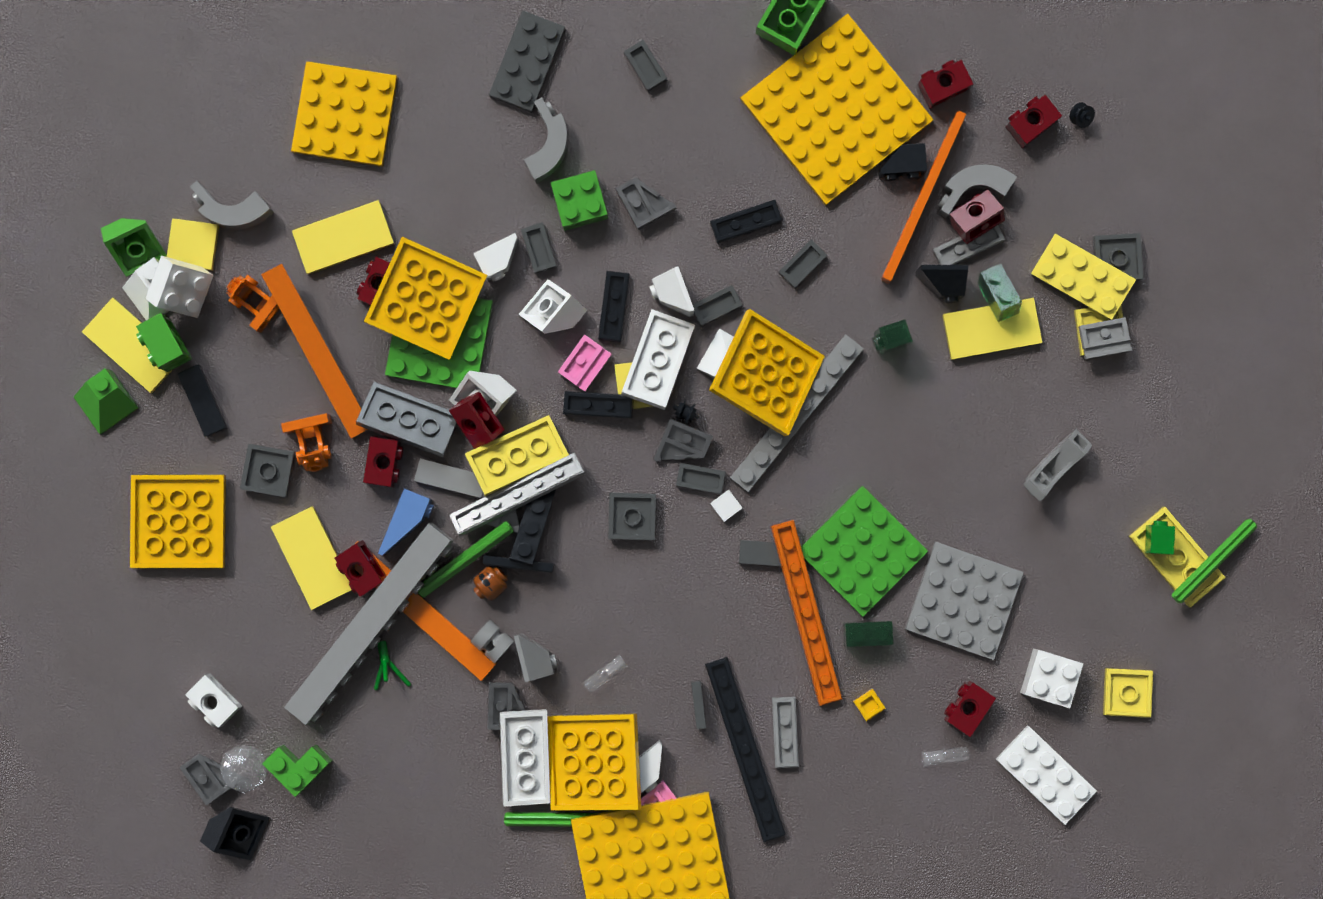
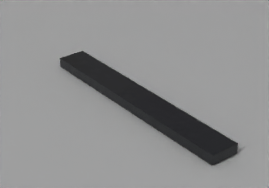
[705,657,785,842]

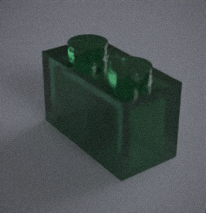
[978,264,1022,322]
[872,319,913,355]
[843,620,893,647]

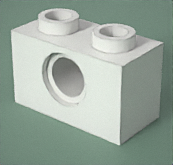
[185,674,242,728]

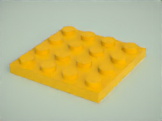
[291,61,398,167]
[364,237,487,360]
[709,309,825,437]
[130,475,226,568]
[547,714,642,810]

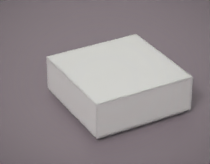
[710,490,742,522]

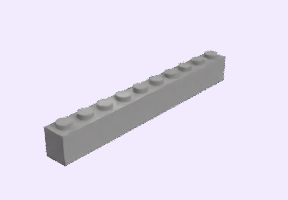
[284,523,454,725]

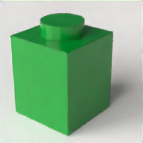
[1145,521,1175,555]

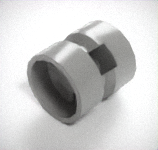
[470,620,514,664]

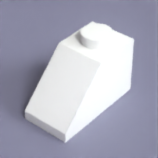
[473,233,519,282]
[639,740,662,793]

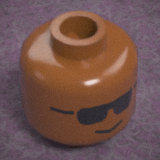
[473,566,508,601]

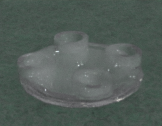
[220,745,267,793]

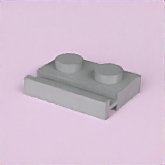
[1078,317,1132,359]

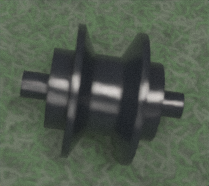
[1069,102,1095,128]
[672,399,700,425]

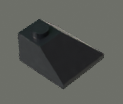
[916,265,968,303]
[200,807,270,861]

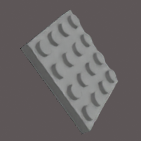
[905,542,1024,660]

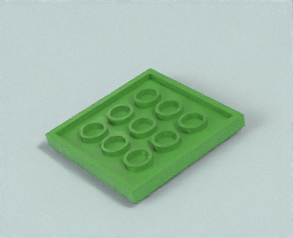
[385,298,493,391]
[801,486,928,617]

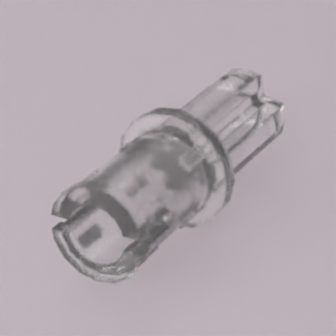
[584,655,628,692]
[922,747,969,767]

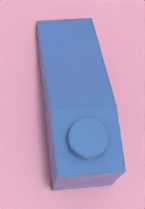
[378,489,434,555]

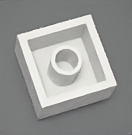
[145,256,214,318]
[1020,648,1083,708]

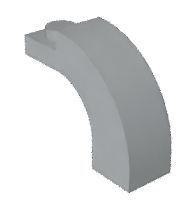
[524,97,568,184]
[938,164,1017,218]
[190,181,274,229]
[1023,429,1092,501]

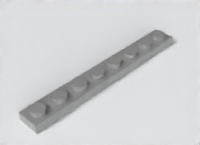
[730,334,864,492]

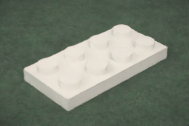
[621,310,695,410]
[500,709,550,806]
[996,726,1097,825]

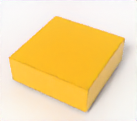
[853,689,886,721]

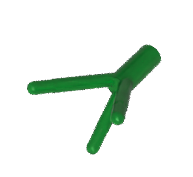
[374,641,411,690]

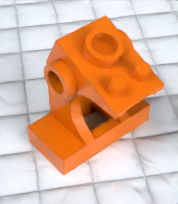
[226,275,280,333]
[281,413,332,472]

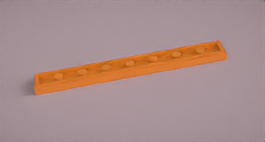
[881,111,966,284]
[261,264,368,438]
[770,520,842,706]
[355,541,497,681]

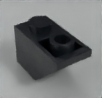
[878,143,927,181]

